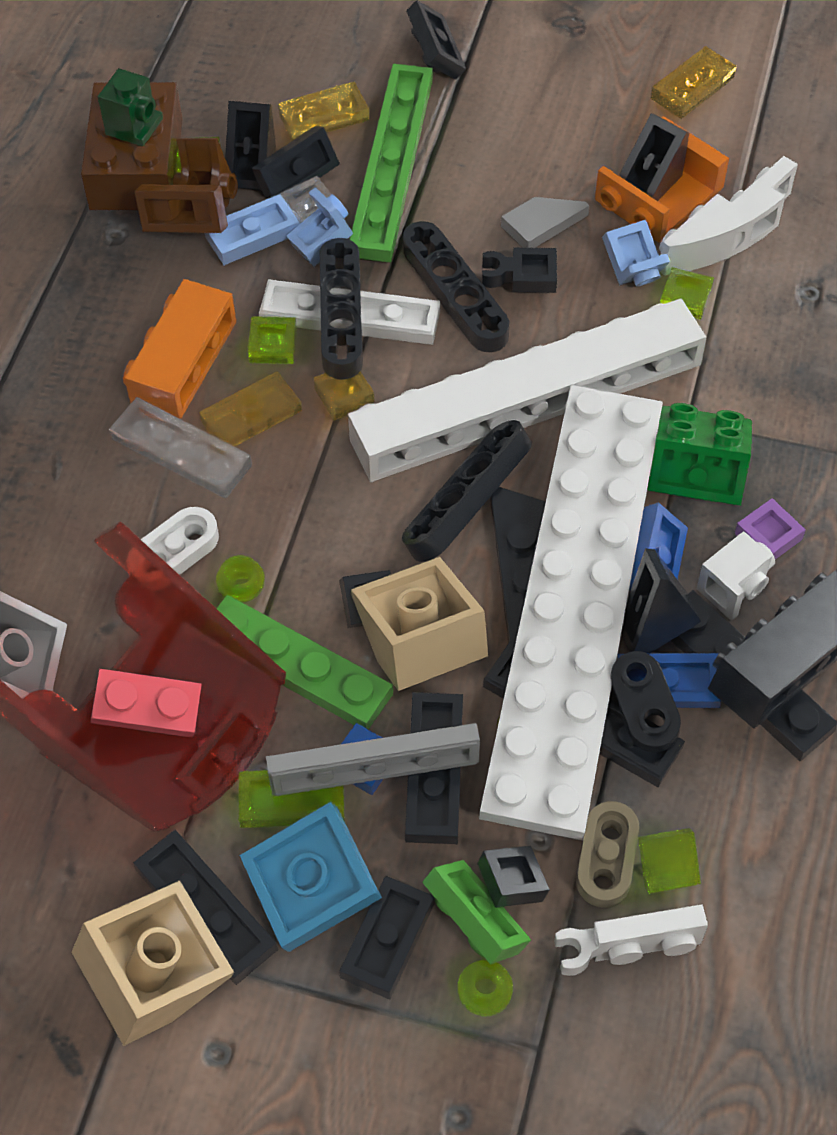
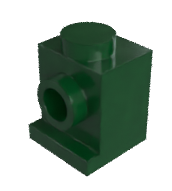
[97,68,163,147]

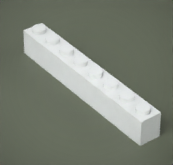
[348,298,707,483]

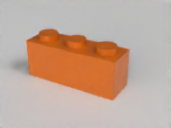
[123,279,237,421]

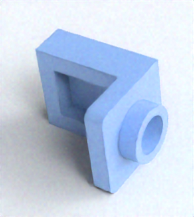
[286,187,353,267]
[602,220,670,287]

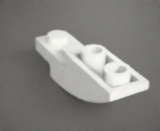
[659,156,798,275]

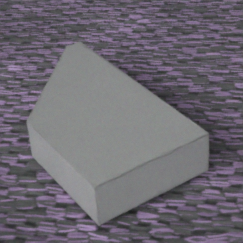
[501,197,589,248]

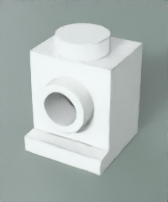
[696,531,775,621]

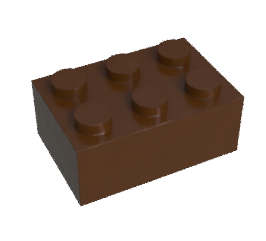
[81,82,182,210]

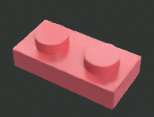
[91,669,202,738]

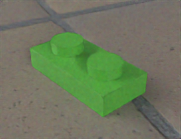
[422,860,531,965]

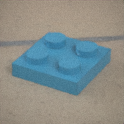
[240,802,382,952]

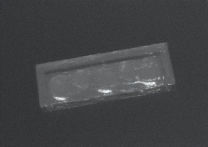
[110,397,252,499]

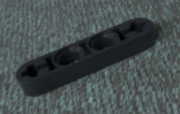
[403,221,509,353]
[320,238,363,380]
[402,420,532,562]

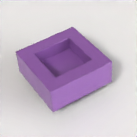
[735,498,806,559]

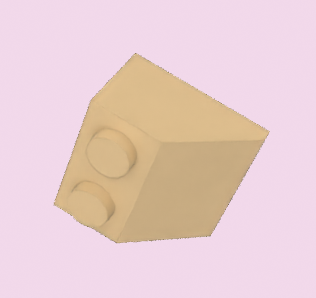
[351,557,488,691]
[72,881,234,1046]

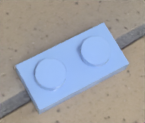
[205,194,300,265]

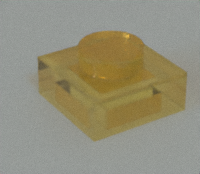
[314,371,375,420]

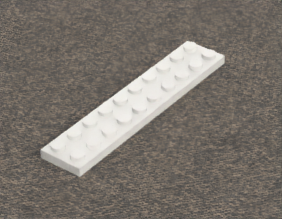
[479,385,663,841]

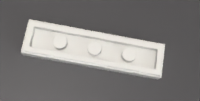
[259,279,440,345]

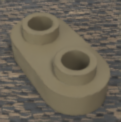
[576,801,639,908]

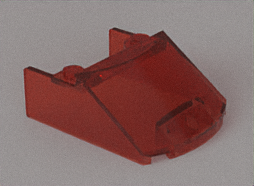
[0,522,286,831]

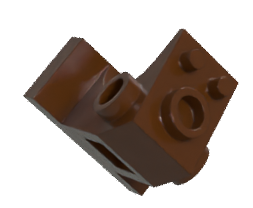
[134,138,238,233]

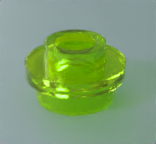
[216,555,265,602]
[458,960,513,1016]

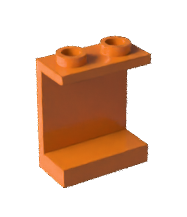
[595,116,729,243]

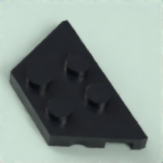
[490,487,546,644]

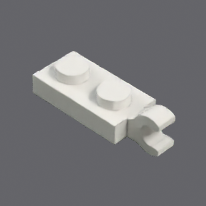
[554,905,708,976]

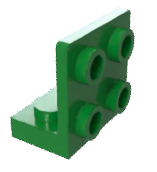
[647,403,752,506]

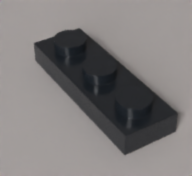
[405,692,463,845]
[133,829,278,985]

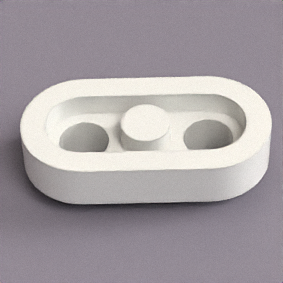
[131,507,219,586]

